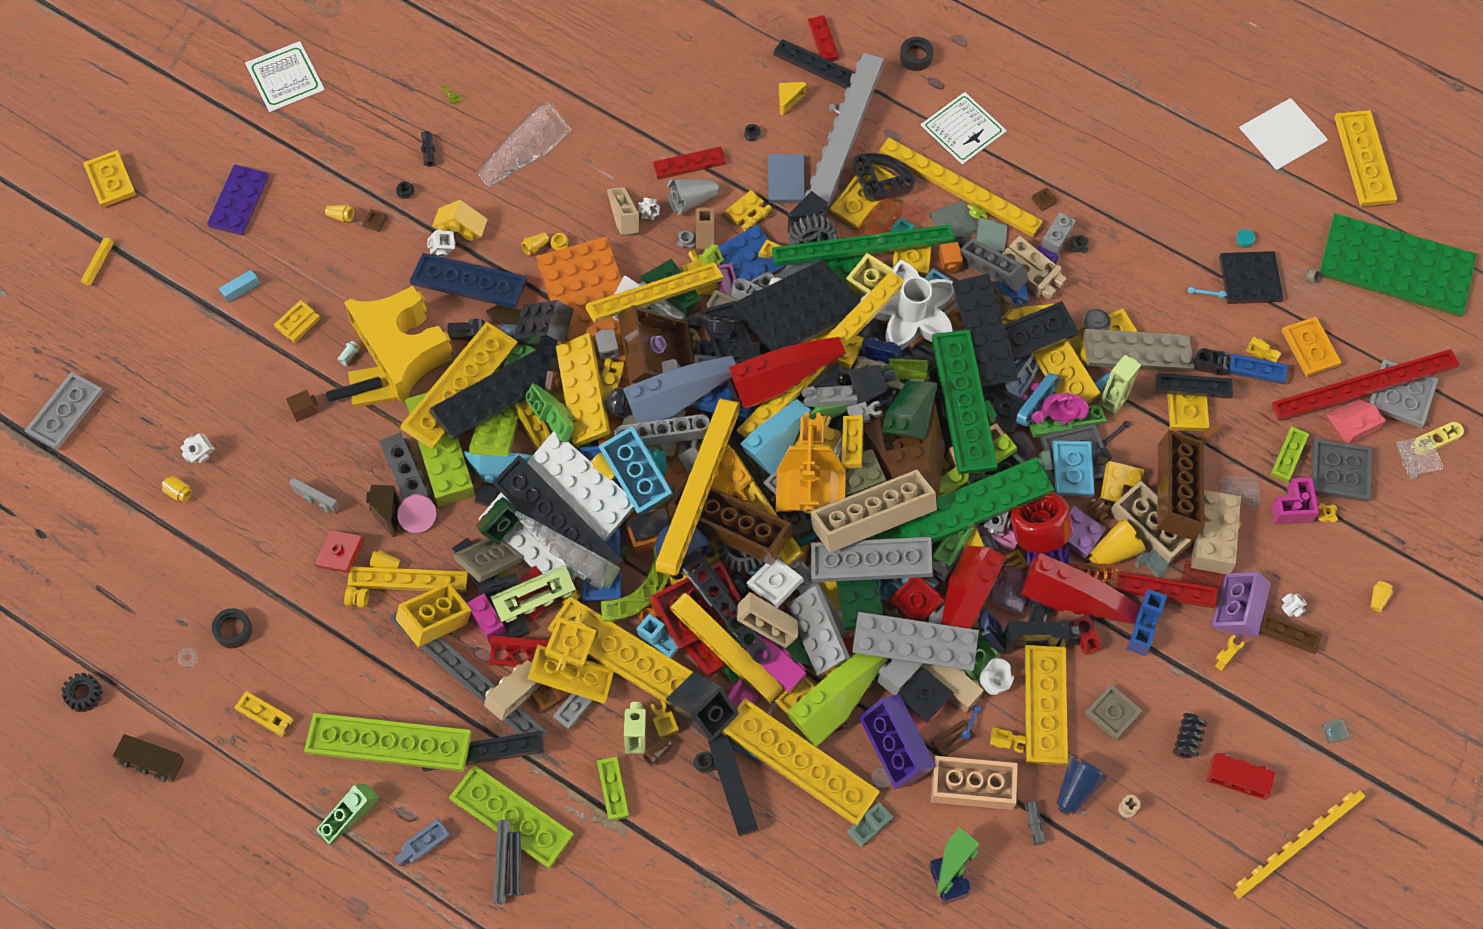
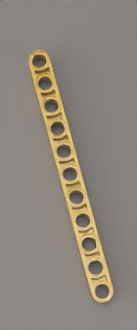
[656,398,740,576]

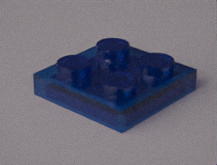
[862,337,901,366]

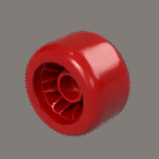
[1010,493,1073,554]

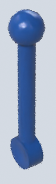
[961,705,981,740]

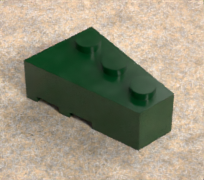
[640,259,702,318]

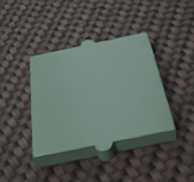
[976,218,1007,253]

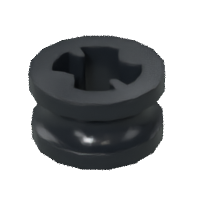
[744,124,761,142]

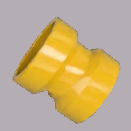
[344,586,369,608]

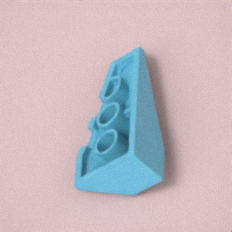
[741,399,811,475]

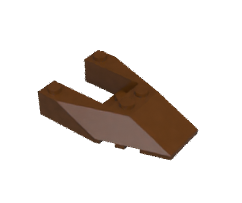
[863,401,945,499]

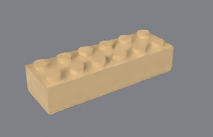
[811,470,937,553]

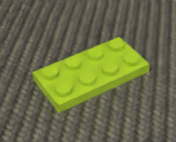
[469,409,520,457]

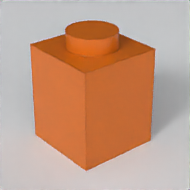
[938,242,963,273]

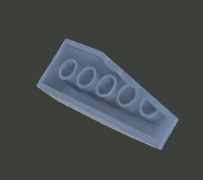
[623,356,736,423]

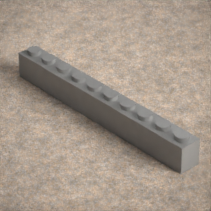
[804,53,884,209]

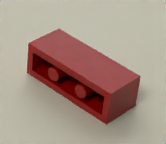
[1206,753,1276,800]

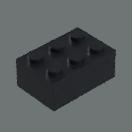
[514,300,574,348]

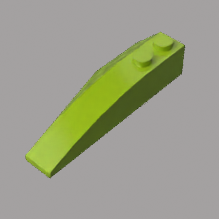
[787,654,889,747]

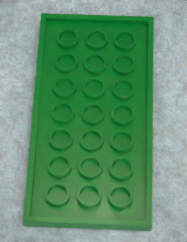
[1319,213,1477,317]

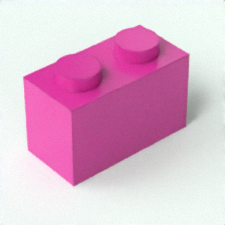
[466,594,506,643]

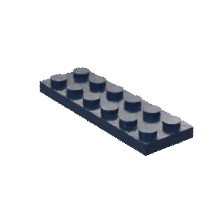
[410,253,527,309]

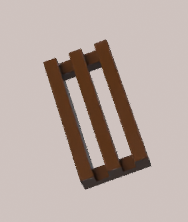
[930,720,976,757]

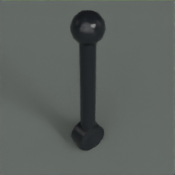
[1102,421,1130,448]

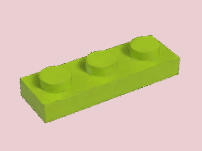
[1270,426,1309,483]
[597,756,629,822]

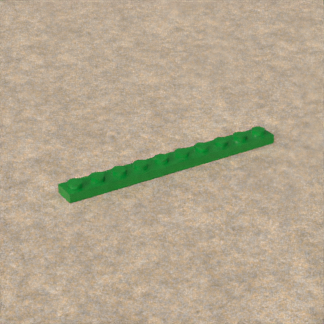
[771,224,955,266]

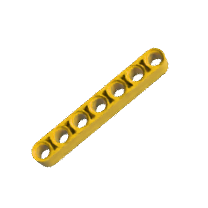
[670,593,784,704]

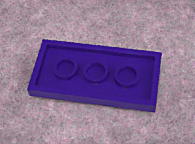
[207,164,269,236]

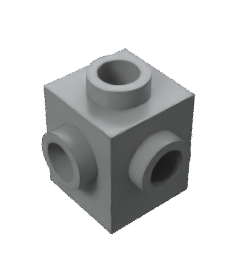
[984,511,1011,534]

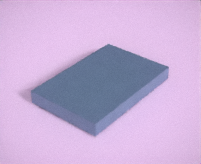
[768,154,805,203]

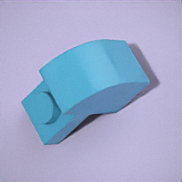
[637,614,678,658]

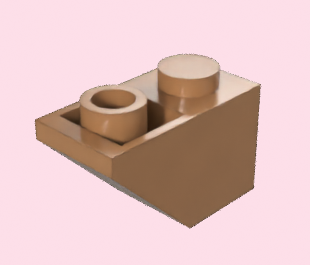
[696,208,714,250]

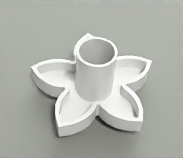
[860,259,954,353]

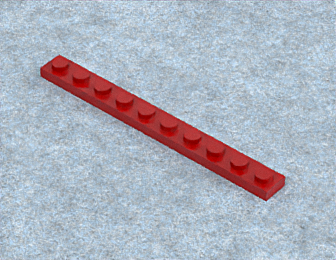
[1271,349,1459,421]

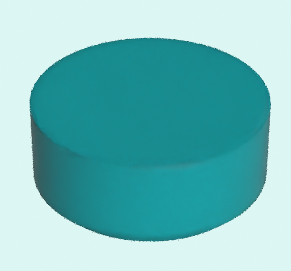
[1236,229,1255,248]

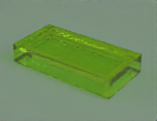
[889,358,928,380]

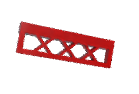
[489,635,549,667]

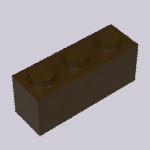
[113,734,184,782]

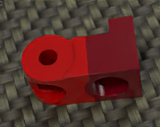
[1068,614,1101,655]

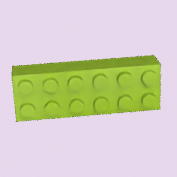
[405,392,475,508]

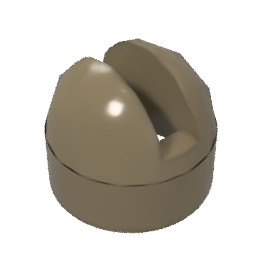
[1305,268,1321,284]

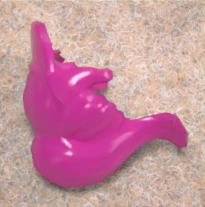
[1030,393,1089,425]

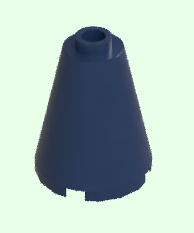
[1056,756,1108,816]

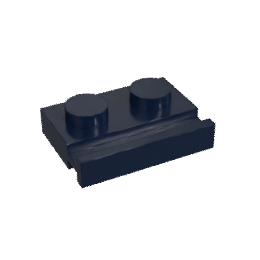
[978,608,1005,652]

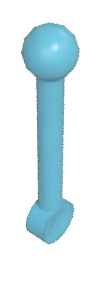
[1188,287,1226,299]

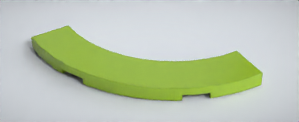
[601,547,669,622]

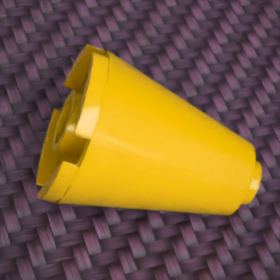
[1089,519,1146,568]

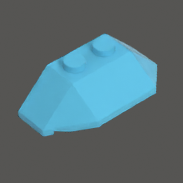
[463,451,532,484]

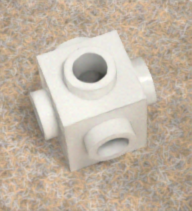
[427,230,455,257]
[180,433,216,464]

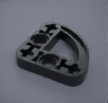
[853,153,915,202]

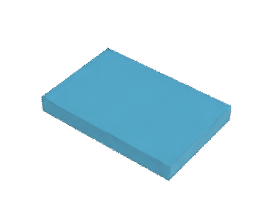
[1052,441,1094,497]

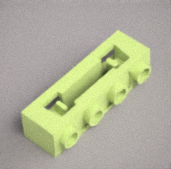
[1099,355,1141,415]
[491,565,576,622]

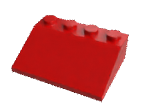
[648,561,742,650]

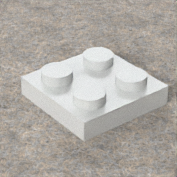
[747,558,804,608]

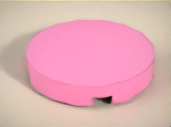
[397,494,437,533]

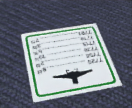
[920,92,1007,164]

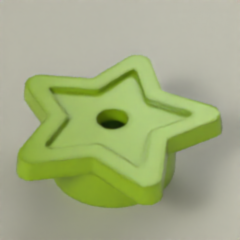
[967,204,988,219]

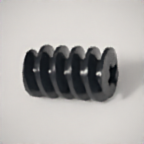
[1173,713,1208,759]

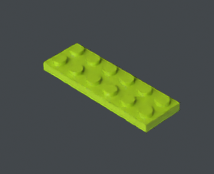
[449,765,574,869]

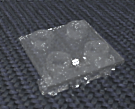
[1395,436,1444,480]

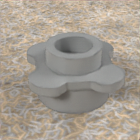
[677,230,696,248]

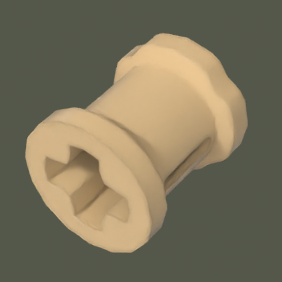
[1118,795,1141,818]

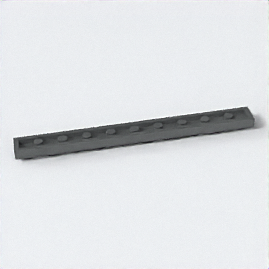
[390,610,547,737]

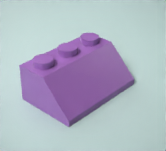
[1212,572,1271,636]

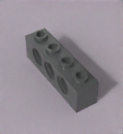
[960,238,1029,292]
[379,432,432,499]

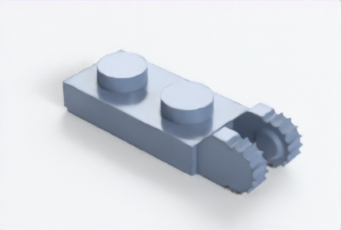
[1005,355,1039,398]

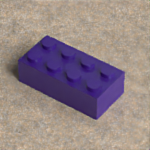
[859,694,936,789]

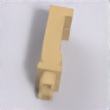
[1002,236,1067,300]

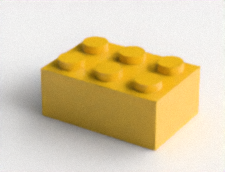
[396,582,471,647]

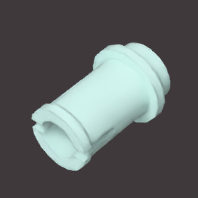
[337,341,360,366]

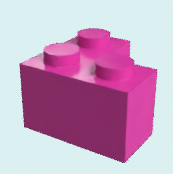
[1271,478,1319,524]

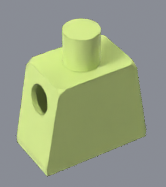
[624,702,646,754]

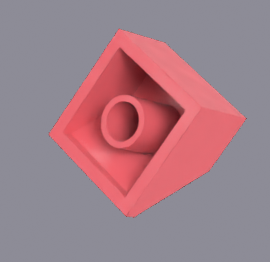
[1326,399,1386,444]

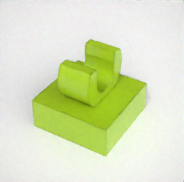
[699,244,724,265]

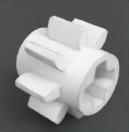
[638,197,661,220]
[1281,593,1307,617]

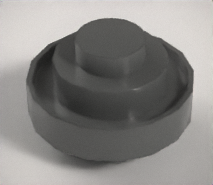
[1083,309,1111,330]

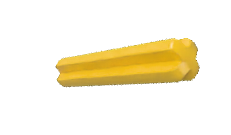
[81,237,114,286]

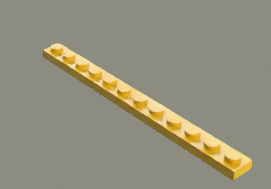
[737,271,905,439]

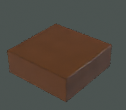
[1031,187,1057,211]
[363,209,388,232]

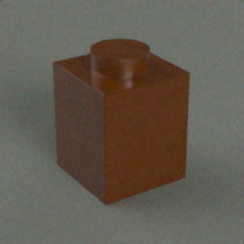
[286,390,318,422]

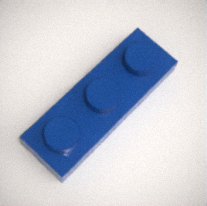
[1229,354,1288,384]

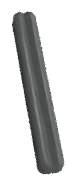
[493,820,510,905]

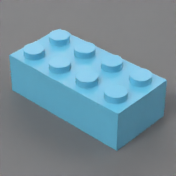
[599,426,675,516]

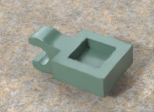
[1038,451,1054,485]

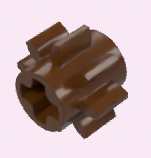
[1087,497,1111,521]

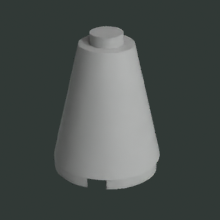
[667,179,719,215]

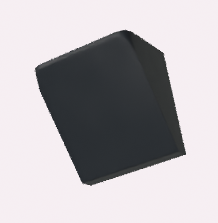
[729,570,749,596]

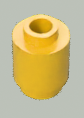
[162,476,192,503]

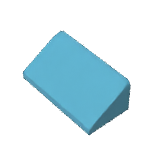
[219,270,260,303]

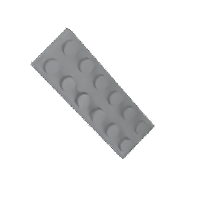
[811,537,933,582]
[852,612,979,671]

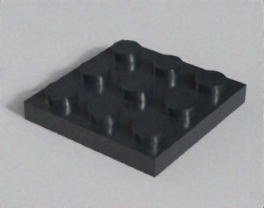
[1219,251,1283,304]

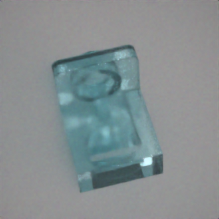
[1135,550,1168,578]

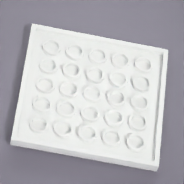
[479,431,635,588]

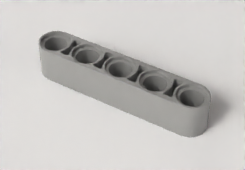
[615,415,710,446]

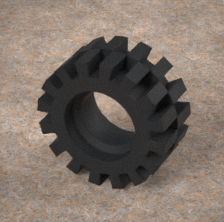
[61,672,103,712]

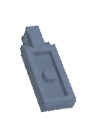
[394,818,451,867]

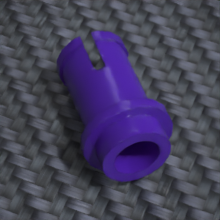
[1037,246,1059,264]

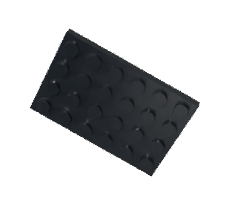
[732,260,861,351]

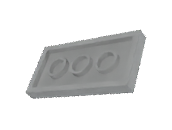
[24,372,104,451]
[787,586,850,676]

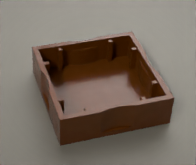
[618,305,694,384]

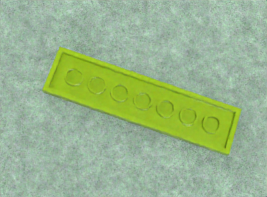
[304,713,472,772]

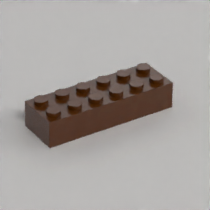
[1157,430,1205,540]
[668,476,792,566]

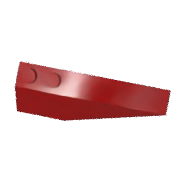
[729,337,846,409]
[941,546,1007,629]
[1021,553,1139,624]

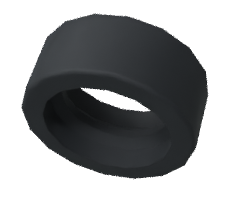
[900,37,933,71]
[211,608,252,648]

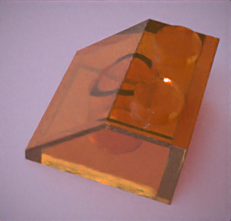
[862,199,903,235]

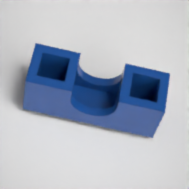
[1126,589,1167,656]

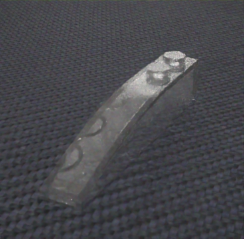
[476,102,572,188]
[515,511,621,589]

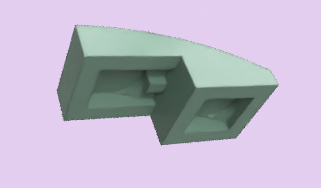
[847,802,893,847]

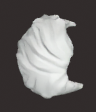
[980,658,1014,695]

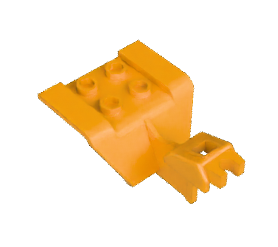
[776,412,846,513]

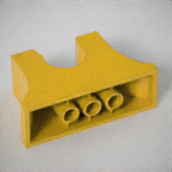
[344,286,453,403]

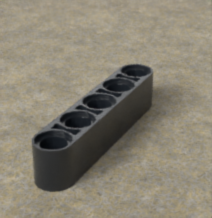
[708,735,759,837]

